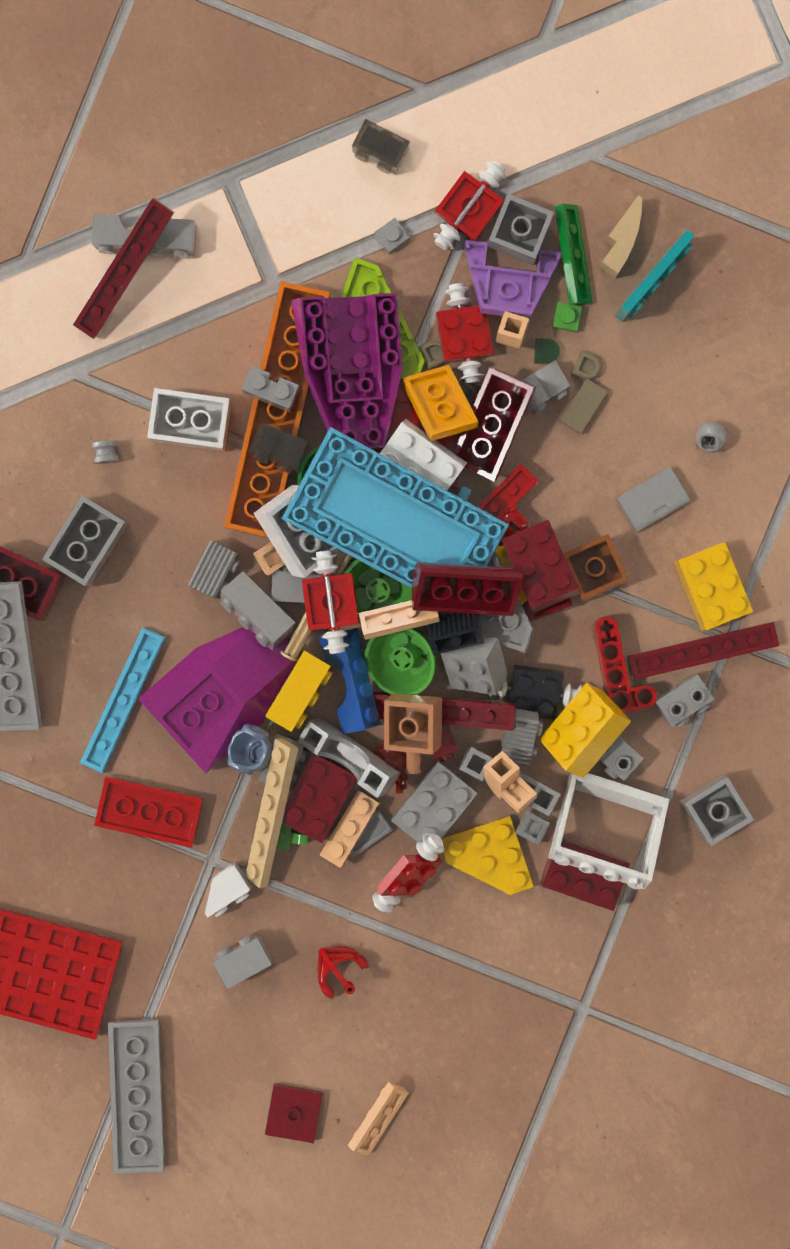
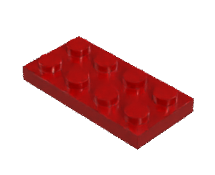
[94,776,204,848]

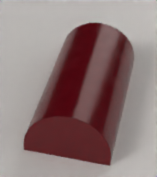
[454,367,537,481]
[412,562,523,616]

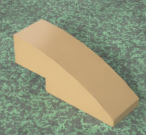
[599,195,642,278]

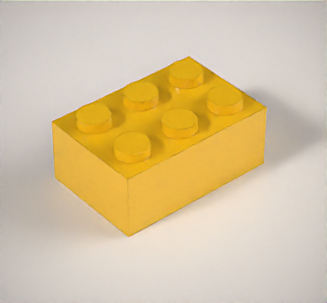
[674,542,753,631]
[265,650,333,732]
[539,683,631,778]

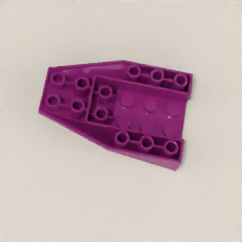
[291,293,402,449]
[138,627,303,773]

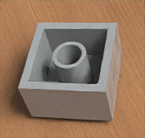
[487,193,554,265]
[441,636,508,695]
[680,775,754,846]

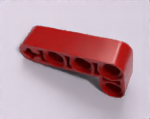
[593,617,657,713]

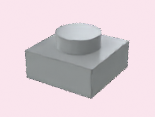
[375,218,409,254]
[515,811,550,845]

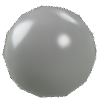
[695,421,727,453]

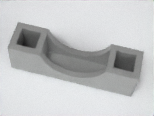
[92,214,197,259]
[297,717,401,798]
[459,745,561,816]

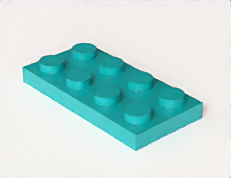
[615,229,695,321]

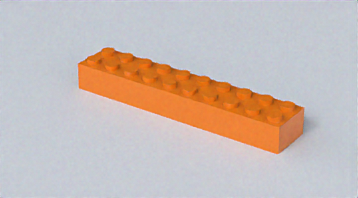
[224,281,331,538]

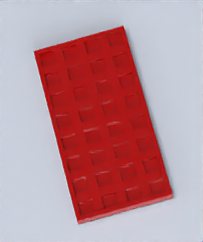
[0,908,123,1040]

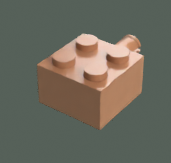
[384,693,442,774]

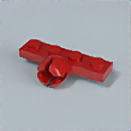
[478,464,539,538]

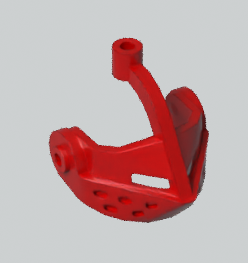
[317,946,369,1000]

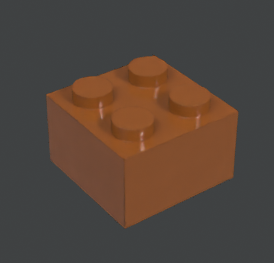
[564,534,629,603]

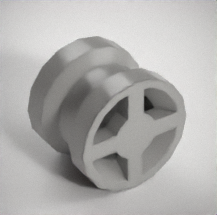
[92,440,119,464]

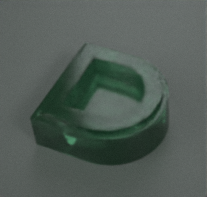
[534,338,560,365]

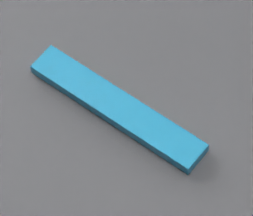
[80,627,166,773]

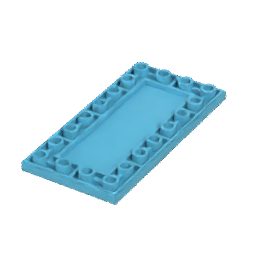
[281,427,509,588]

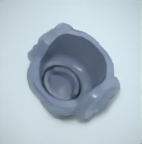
[227,724,273,775]

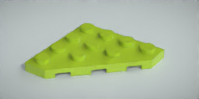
[341,258,425,381]

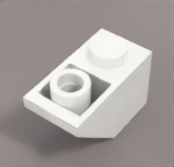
[205,862,252,918]

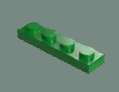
[555,203,593,305]

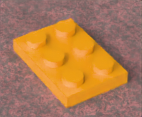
[402,365,478,441]

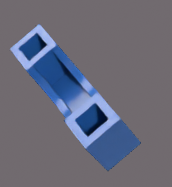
[319,628,380,734]

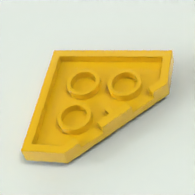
[442,815,534,895]

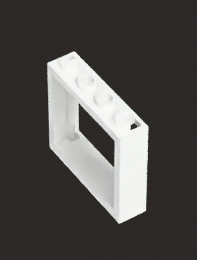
[548,773,669,889]

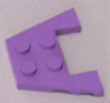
[464,240,562,320]

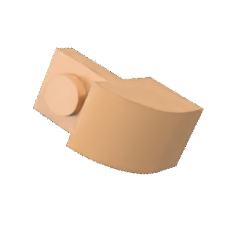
[496,311,530,350]
[483,751,537,813]

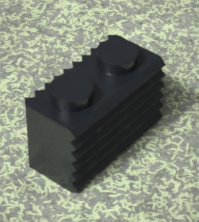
[427,613,484,655]

